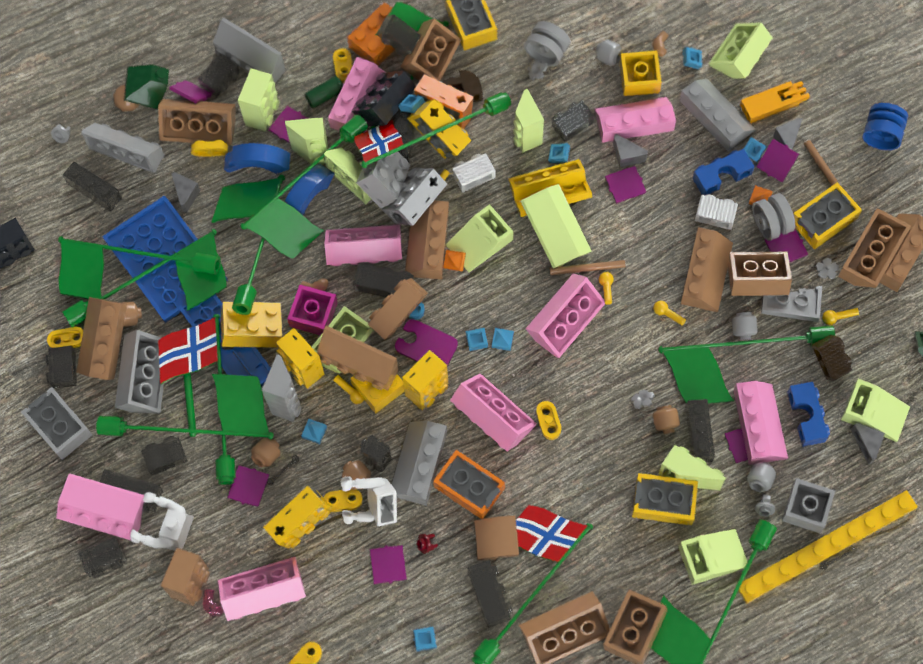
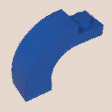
[224,143,290,174]
[285,164,335,215]

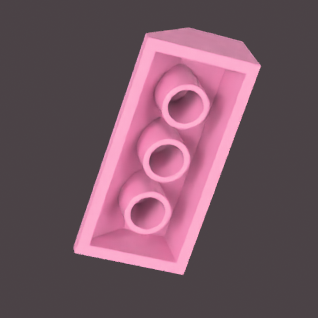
[328,57,385,132]
[595,97,676,143]
[324,225,402,266]
[526,274,605,358]
[450,374,537,451]
[734,381,788,465]
[56,474,144,540]
[218,557,306,621]

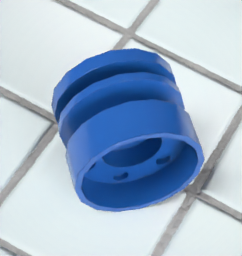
[862,103,908,150]

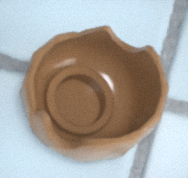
[113,85,139,112]

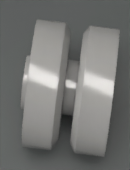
[524,21,571,67]
[752,193,795,241]

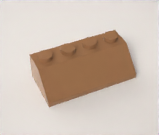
[158,99,236,146]
[405,201,449,280]
[838,208,911,288]
[879,213,923,292]
[681,227,733,312]
[76,297,127,380]
[317,325,399,391]
[519,591,610,664]

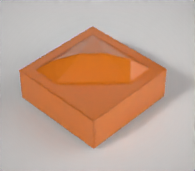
[749,185,773,205]
[443,250,466,272]

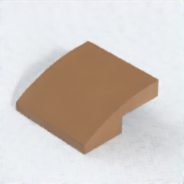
[474,515,519,560]

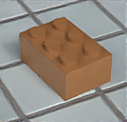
[400,18,461,81]
[728,252,792,296]
[368,278,428,340]
[161,548,210,606]
[603,590,667,664]

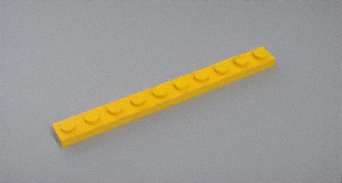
[738,490,918,604]

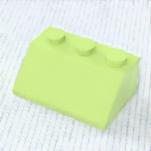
[709,23,772,78]
[513,89,544,153]
[285,117,328,165]
[324,147,371,204]
[312,306,374,373]

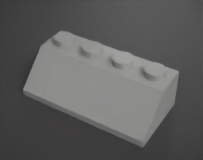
[213,17,286,83]
[680,79,756,151]
[81,123,164,173]
[115,330,164,414]
[262,355,302,422]
[392,421,447,506]

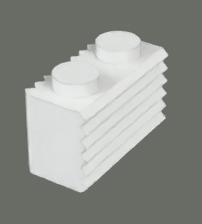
[452,153,495,192]
[695,194,738,230]

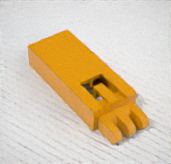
[740,81,810,123]

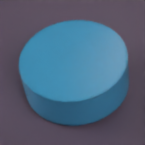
[408,302,425,320]

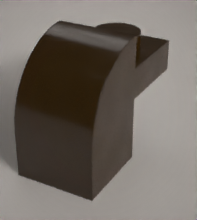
[443,70,483,103]

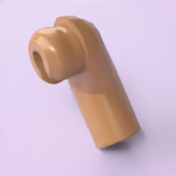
[652,31,668,57]
[301,278,328,291]

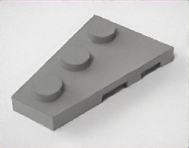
[761,286,822,322]

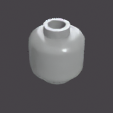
[596,39,624,66]
[732,312,758,340]
[747,462,776,492]

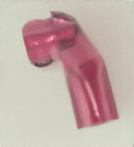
[203,589,223,617]

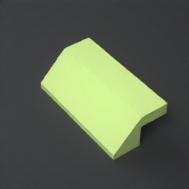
[521,184,591,269]

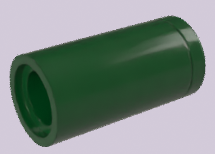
[304,75,343,109]

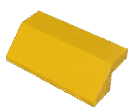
[508,159,592,217]

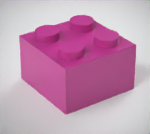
[287,285,338,335]

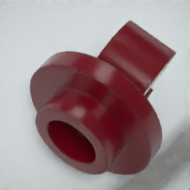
[416,533,438,554]

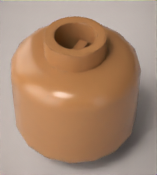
[120,301,142,327]
[653,405,680,434]
[251,438,280,467]
[342,460,371,490]

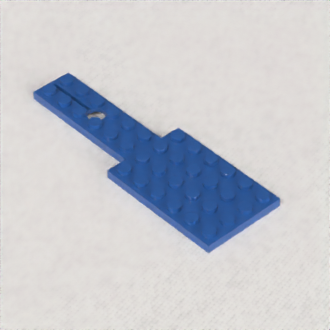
[102,195,271,387]

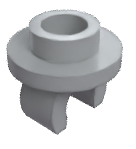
[51,124,70,143]
[755,494,775,517]

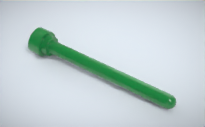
[183,373,197,437]

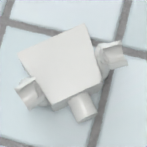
[341,476,397,526]
[130,492,194,551]

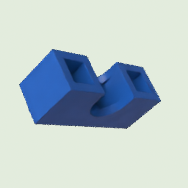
[693,149,754,196]
[787,382,830,447]

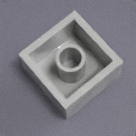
[782,478,835,534]

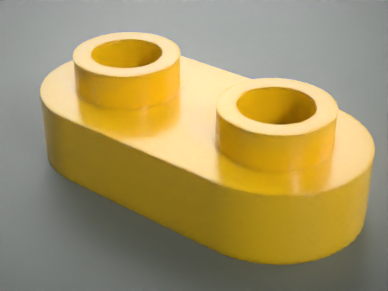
[333,48,353,83]
[191,140,228,157]
[47,327,83,351]
[536,401,561,440]
[323,489,363,512]
[289,642,322,664]

